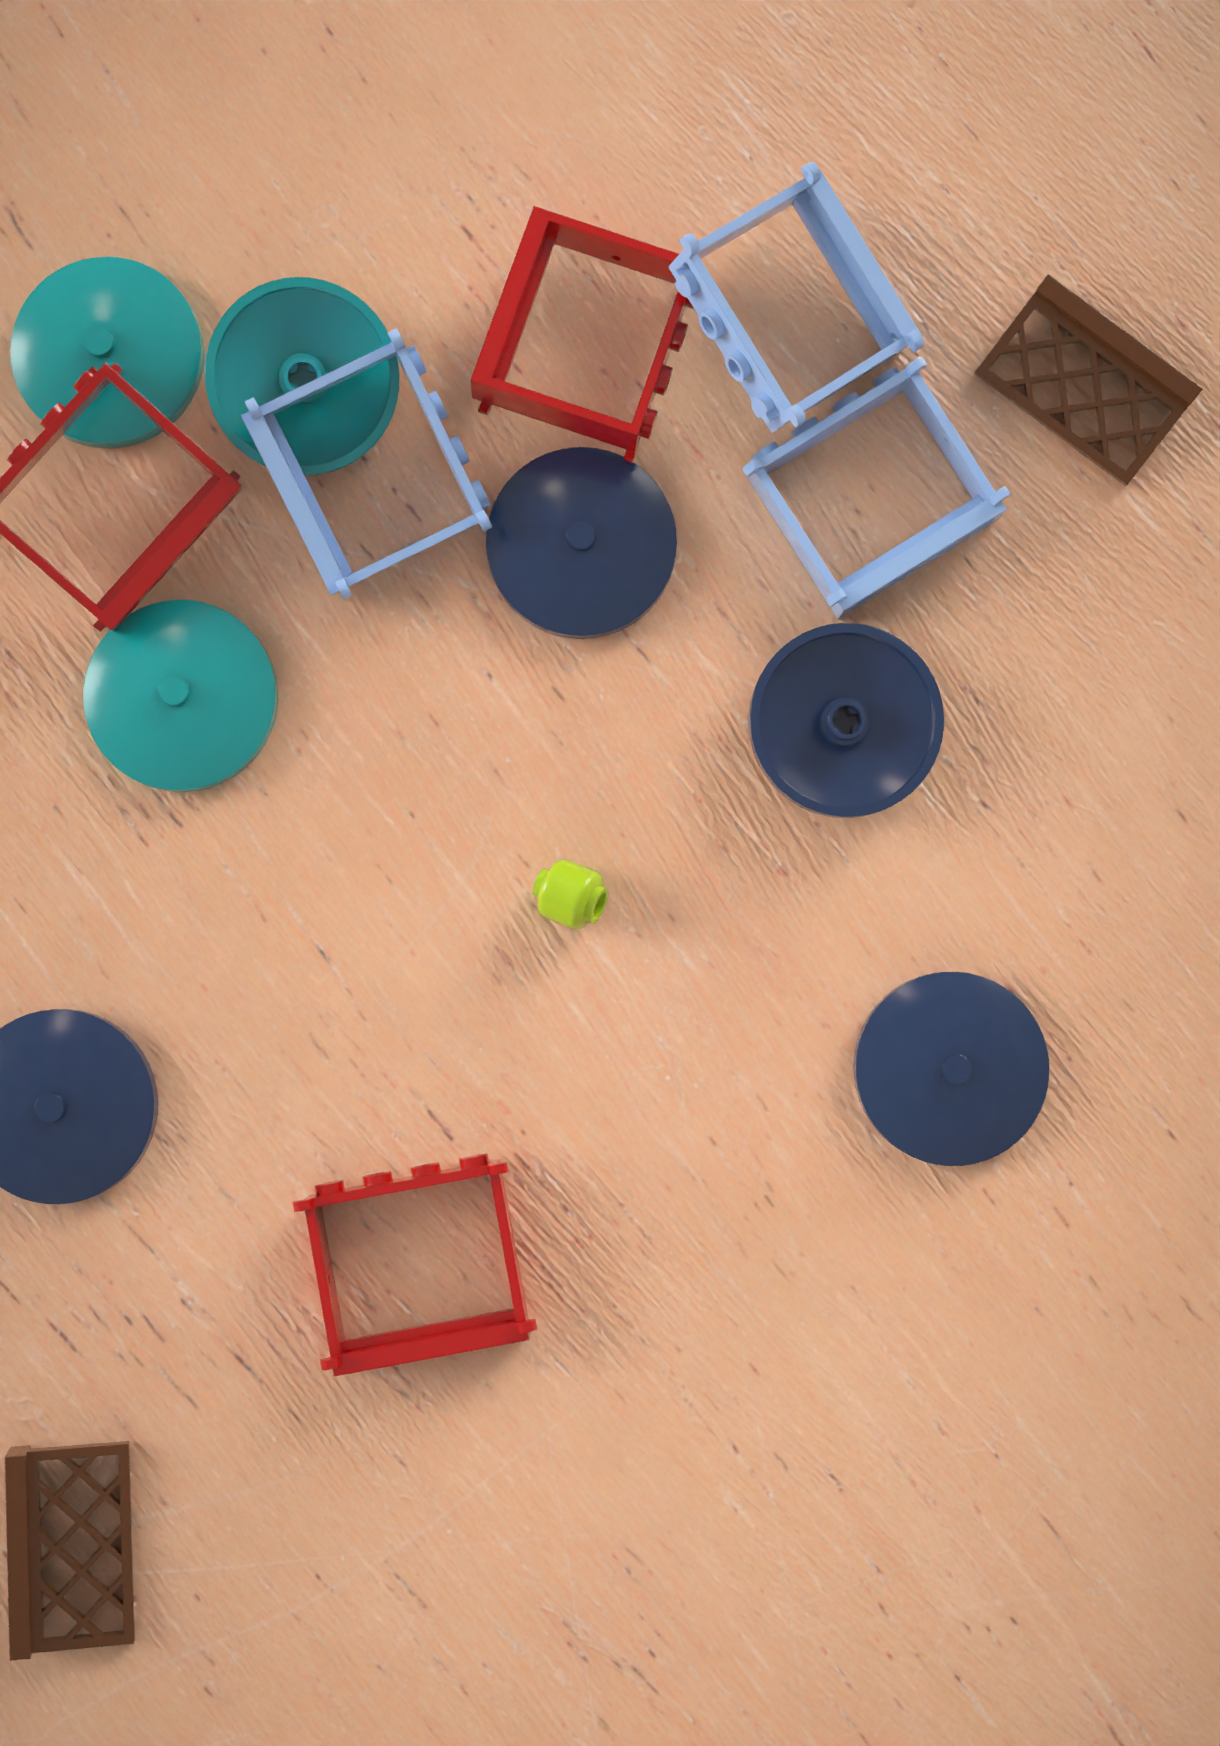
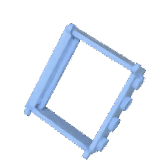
[668,162,924,433]
[241,328,492,599]
[742,357,1011,619]

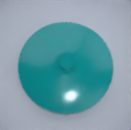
[10,257,204,449]
[205,277,399,476]
[83,600,278,792]

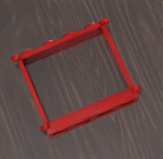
[470,206,694,463]
[0,362,242,632]
[292,1153,537,1377]

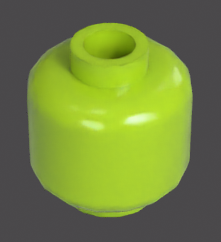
[533,859,608,930]

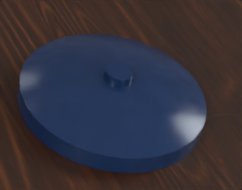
[486,447,677,639]
[748,623,944,818]
[853,972,1049,1166]
[0,1009,158,1204]

